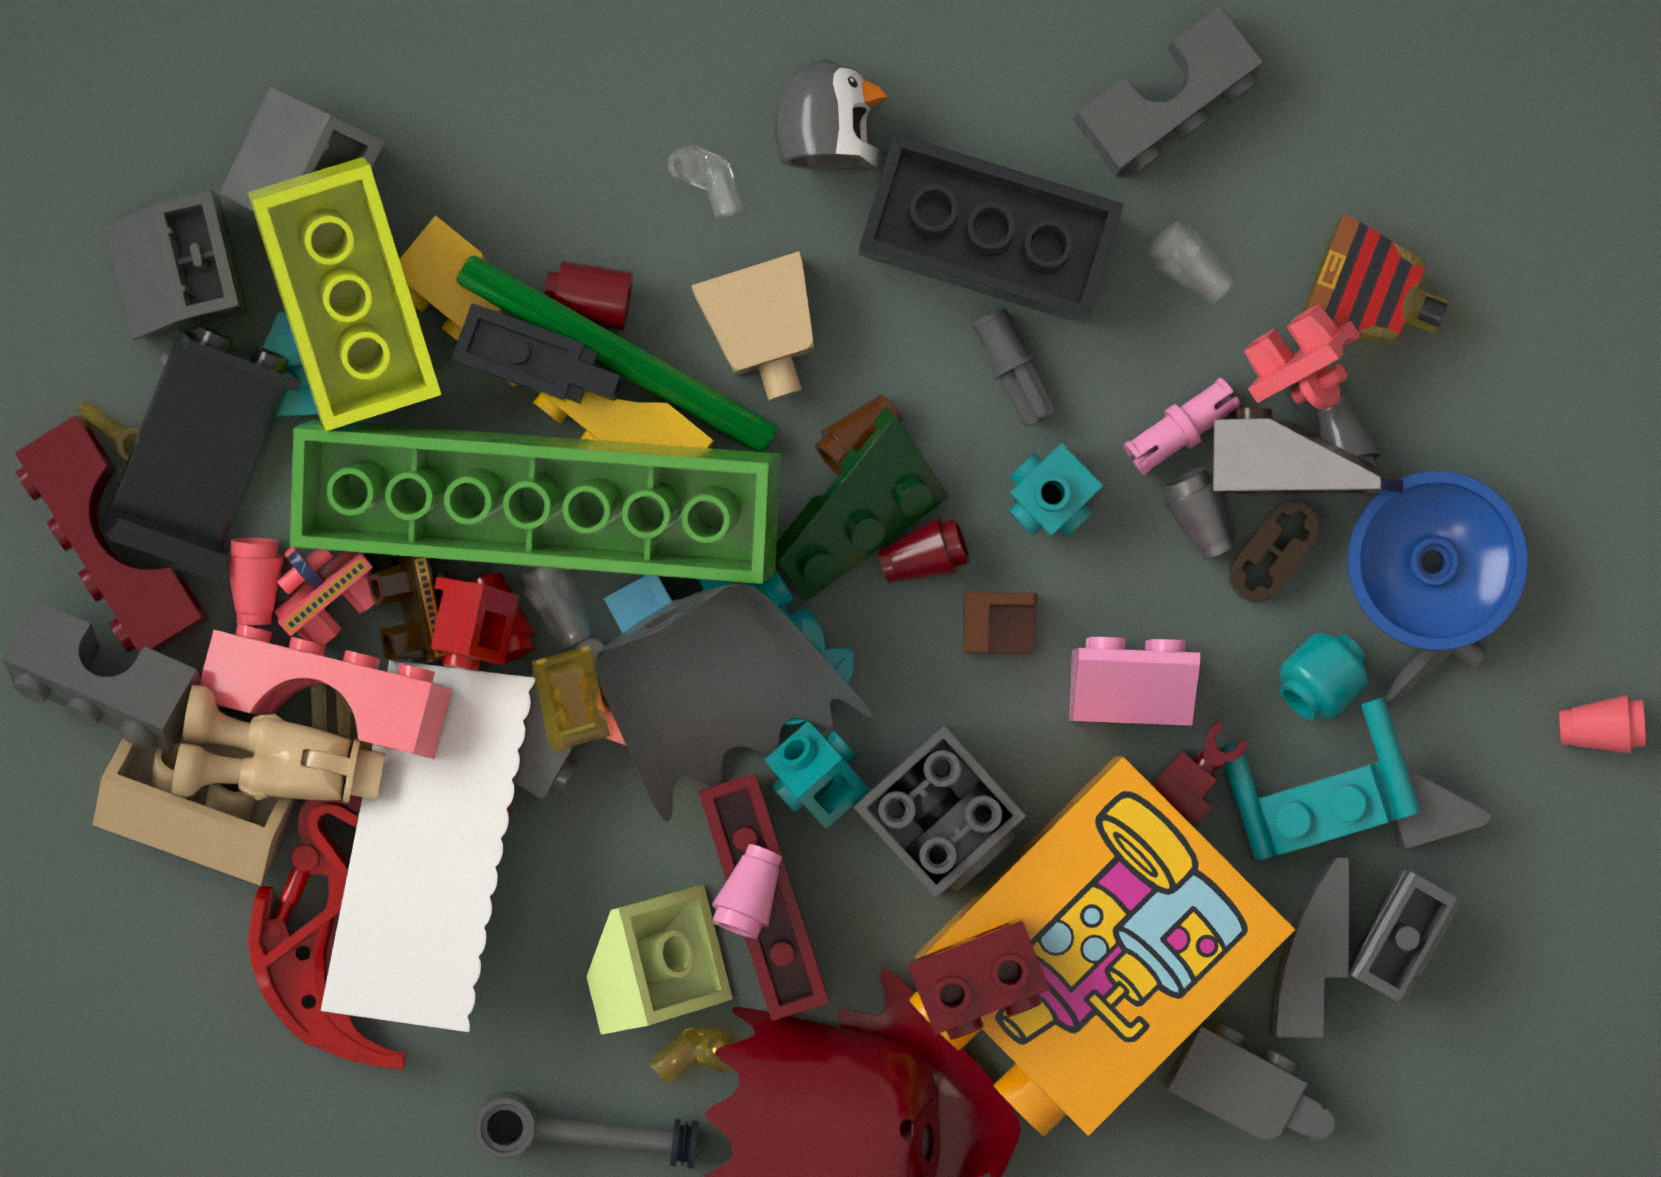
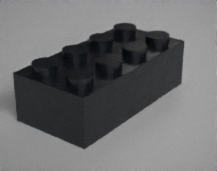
[858,133,1124,325]

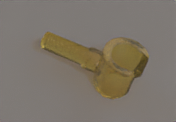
[77,401,140,461]

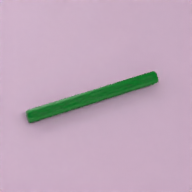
[456,256,776,452]

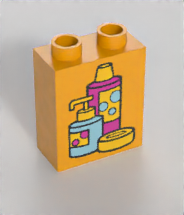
[909,756,1295,1137]

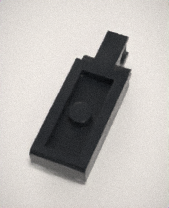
[451,303,623,404]

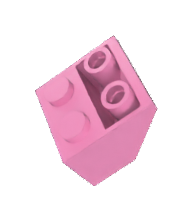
[1069,637,1200,726]

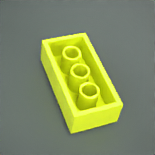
[247,157,441,431]

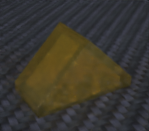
[532,645,615,752]

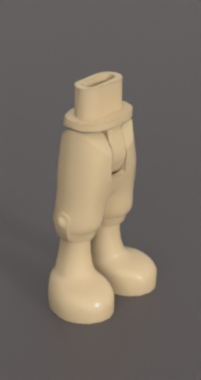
[171,685,386,803]

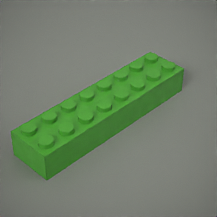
[290,419,781,584]

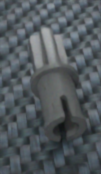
[972,308,1054,426]

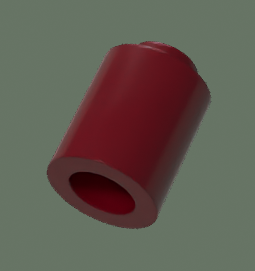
[544,261,633,331]

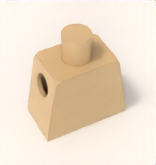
[691,251,814,401]

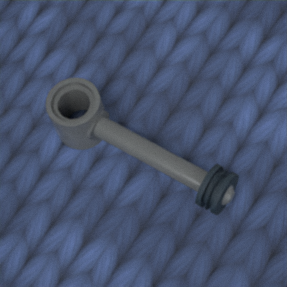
[475,1092,703,1169]

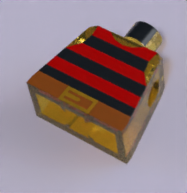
[1301,214,1449,345]

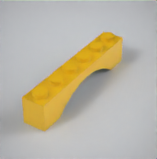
[400,215,715,449]

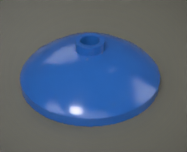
[1347,471,1528,650]

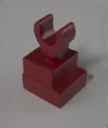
[1151,720,1247,825]

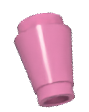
[712,844,782,939]

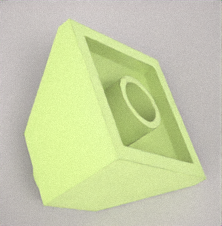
[586,884,733,1035]

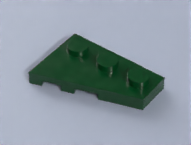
[776,406,949,601]

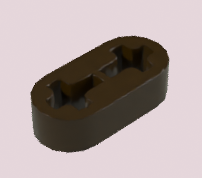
[1229,501,1320,602]

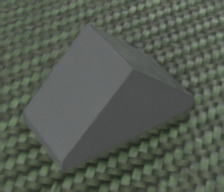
[1377,759,1493,849]

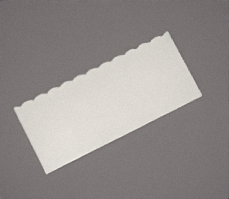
[321,660,536,1032]

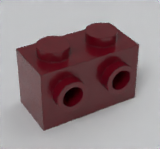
[907,918,1050,1040]

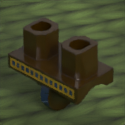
[367,556,449,663]

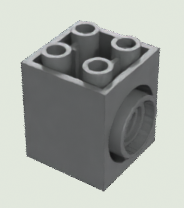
[853,725,1026,898]

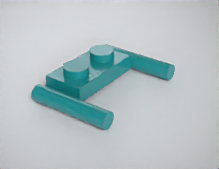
[1219,697,1421,861]

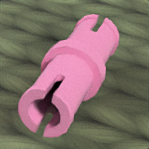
[1123,377,1242,476]

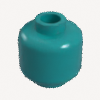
[1279,632,1368,721]

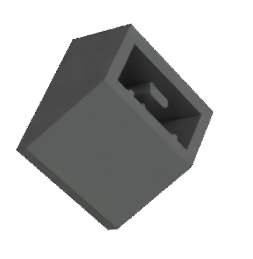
[218,87,385,211]
[104,189,249,341]

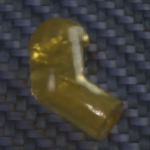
[648,1027,734,1084]

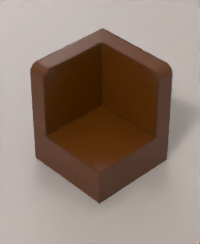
[963,592,1037,654]

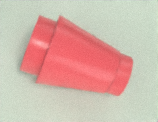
[227,537,285,625]
[1559,695,1646,754]

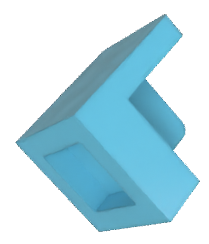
[604,575,673,633]

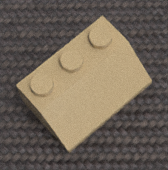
[93,732,297,886]

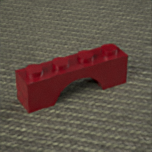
[15,415,210,654]

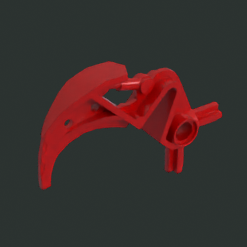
[248,795,511,1070]

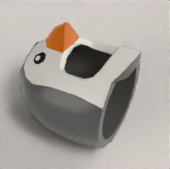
[775,59,889,171]

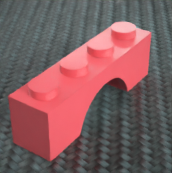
[199,624,452,759]

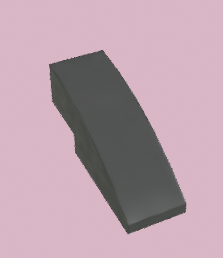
[1270,856,1349,1038]

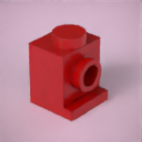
[431,577,519,672]

